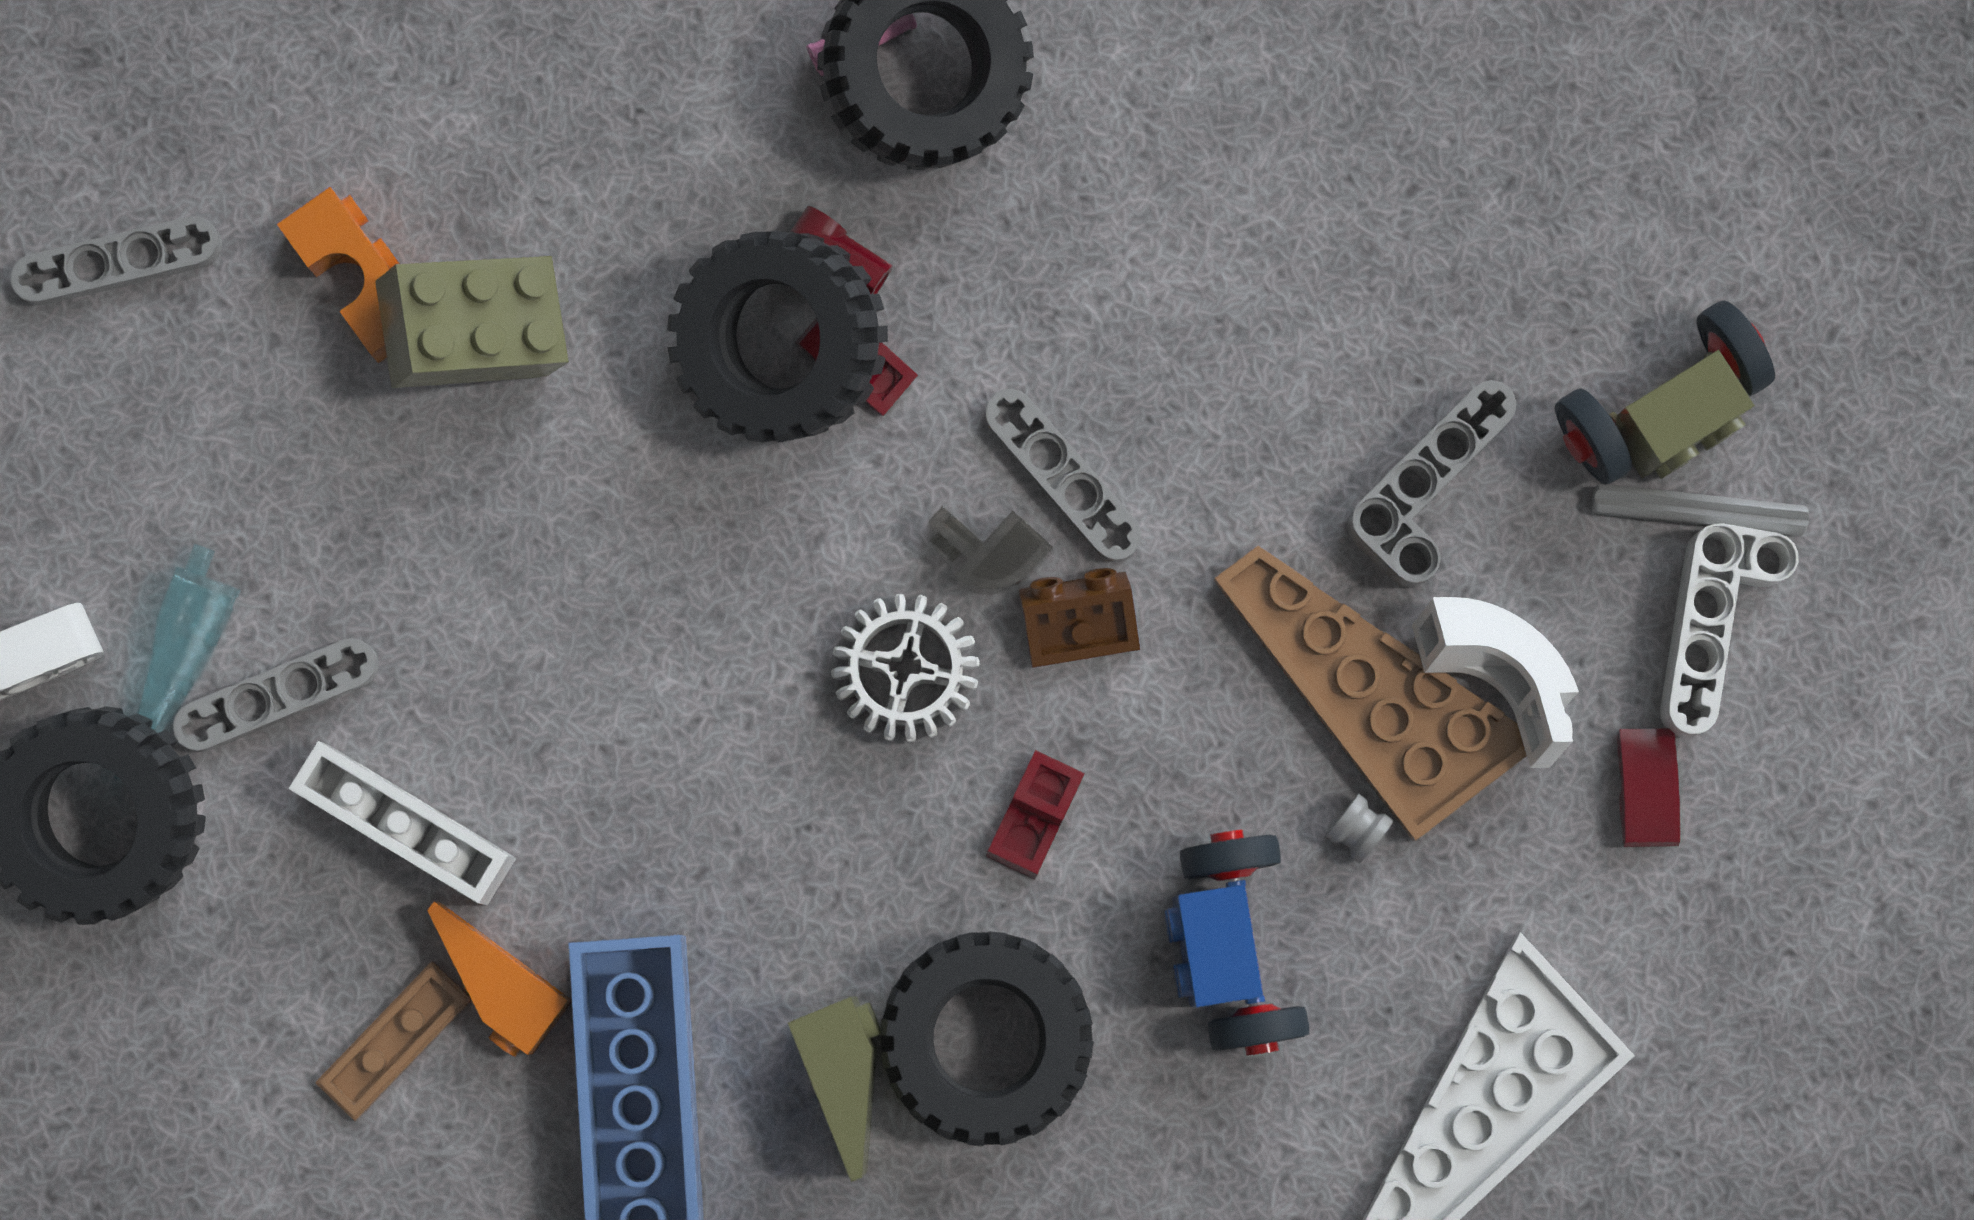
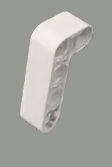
[1660,523,1799,738]
[0,603,105,701]

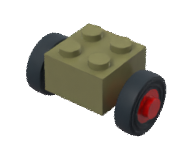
[1555,300,1775,485]

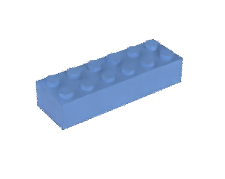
[569,935,704,1220]

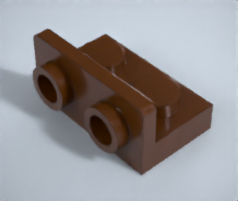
[1019,568,1140,668]

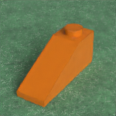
[427,901,572,1057]

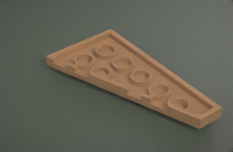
[1213,546,1527,842]

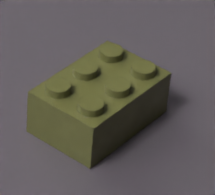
[375,256,569,388]

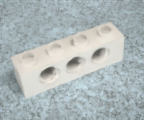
[289,741,516,905]

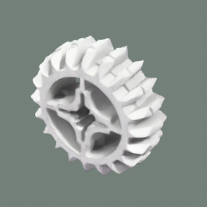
[831,594,980,743]

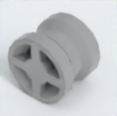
[1325,793,1393,864]

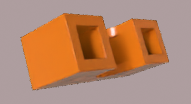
[277,187,400,363]

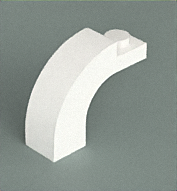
[1412,597,1579,768]

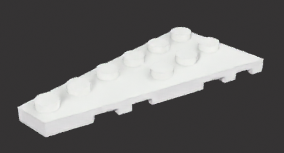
[1362,932,1635,1220]

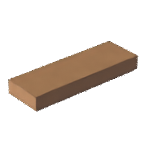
[315,961,472,1121]

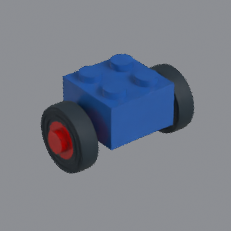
[1164,829,1309,1056]

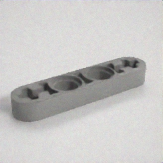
[11,216,222,306]
[985,388,1141,562]
[173,638,379,752]

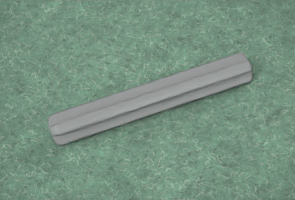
[1591,484,1809,536]

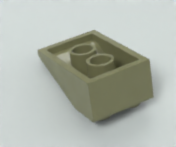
[788,996,881,1182]

